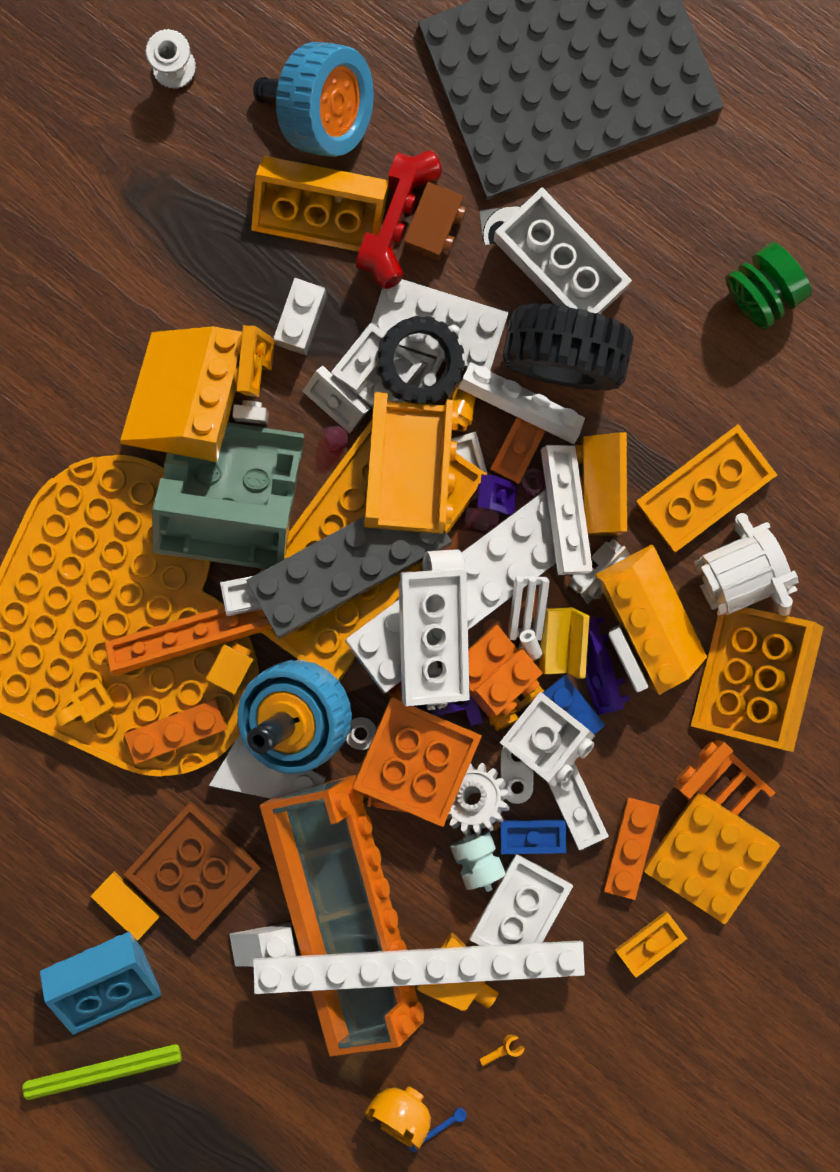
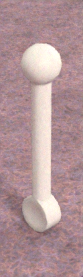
[423,325,460,387]

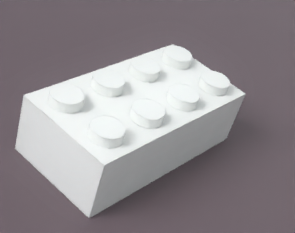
[493,187,632,314]

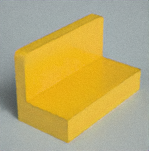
[539,607,589,679]

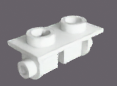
[569,539,630,604]

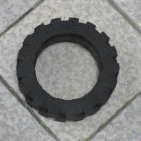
[375,316,465,404]

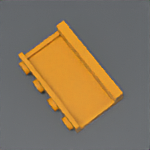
[364,392,459,534]

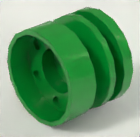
[725,242,812,330]

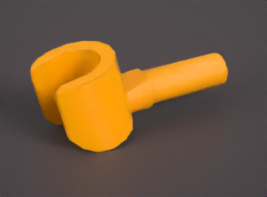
[480,1035,524,1066]

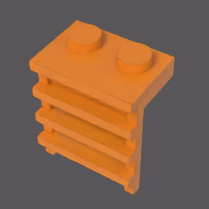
[673,739,776,815]

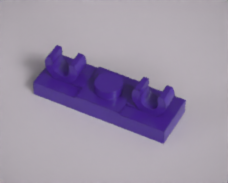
[585,615,630,715]

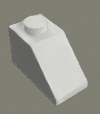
[229,922,299,967]

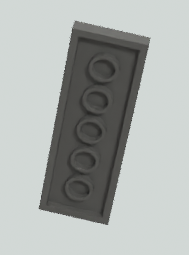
[246,516,452,639]

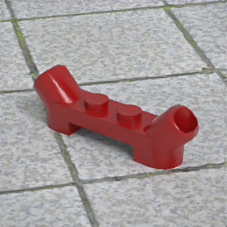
[356,150,442,289]

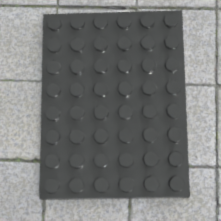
[418,0,724,201]

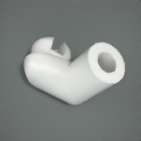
[517,630,542,661]

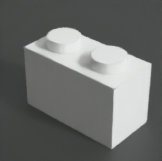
[273,278,327,356]

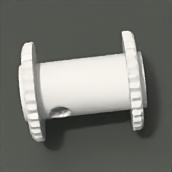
[145,29,196,89]

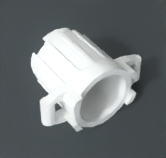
[694,513,799,616]

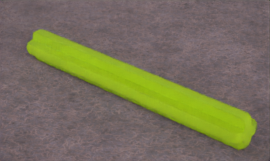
[22,1044,182,1100]

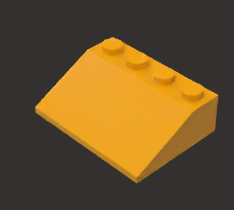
[120,326,242,462]
[691,607,824,752]

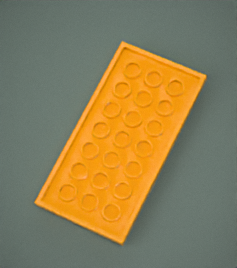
[259,420,488,682]

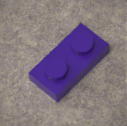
[476,475,518,516]

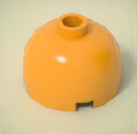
[364,1086,431,1150]

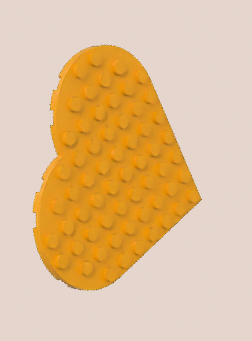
[0,455,259,776]

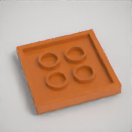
[352,697,482,827]

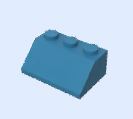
[40,931,162,1035]

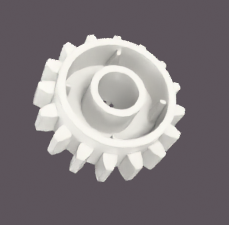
[447,763,510,835]

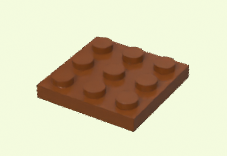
[124,802,262,940]

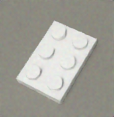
[469,854,573,946]

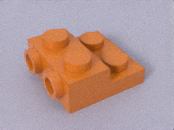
[468,625,543,717]

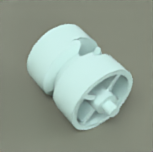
[450,831,506,892]

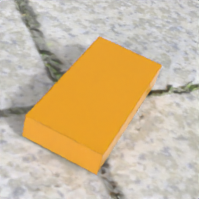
[90,871,161,941]

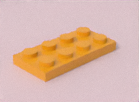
[635,424,777,553]

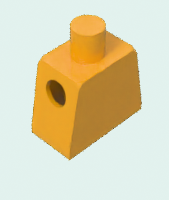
[417,932,499,1011]

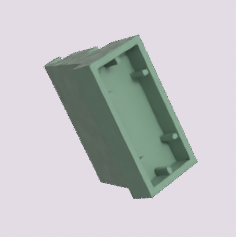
[152,422,304,569]

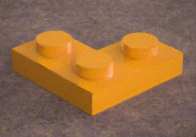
[234,325,275,397]

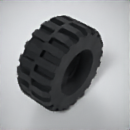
[502,303,634,391]

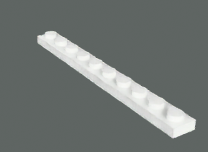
[253,940,585,994]

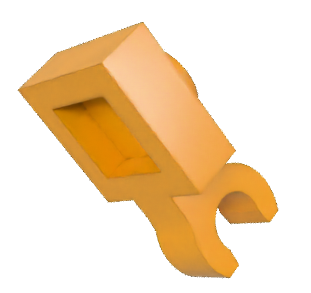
[54,678,115,727]

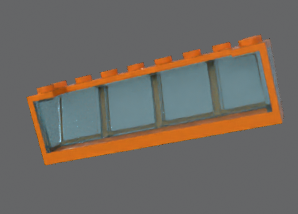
[260,775,424,1056]

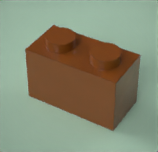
[404,182,467,262]

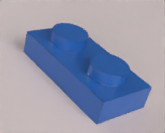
[543,675,605,734]
[500,819,566,854]

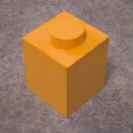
[206,642,256,695]

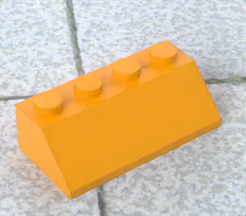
[251,156,389,252]
[594,544,707,695]

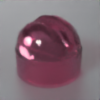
[323,425,348,453]
[521,469,546,497]

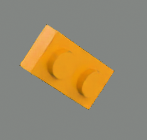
[615,911,687,978]

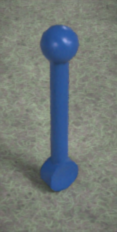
[408,1107,467,1152]

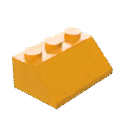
[575,432,627,536]

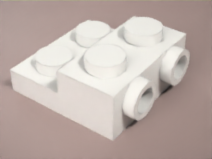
[500,692,595,787]

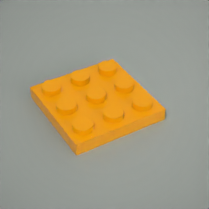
[643,791,780,925]

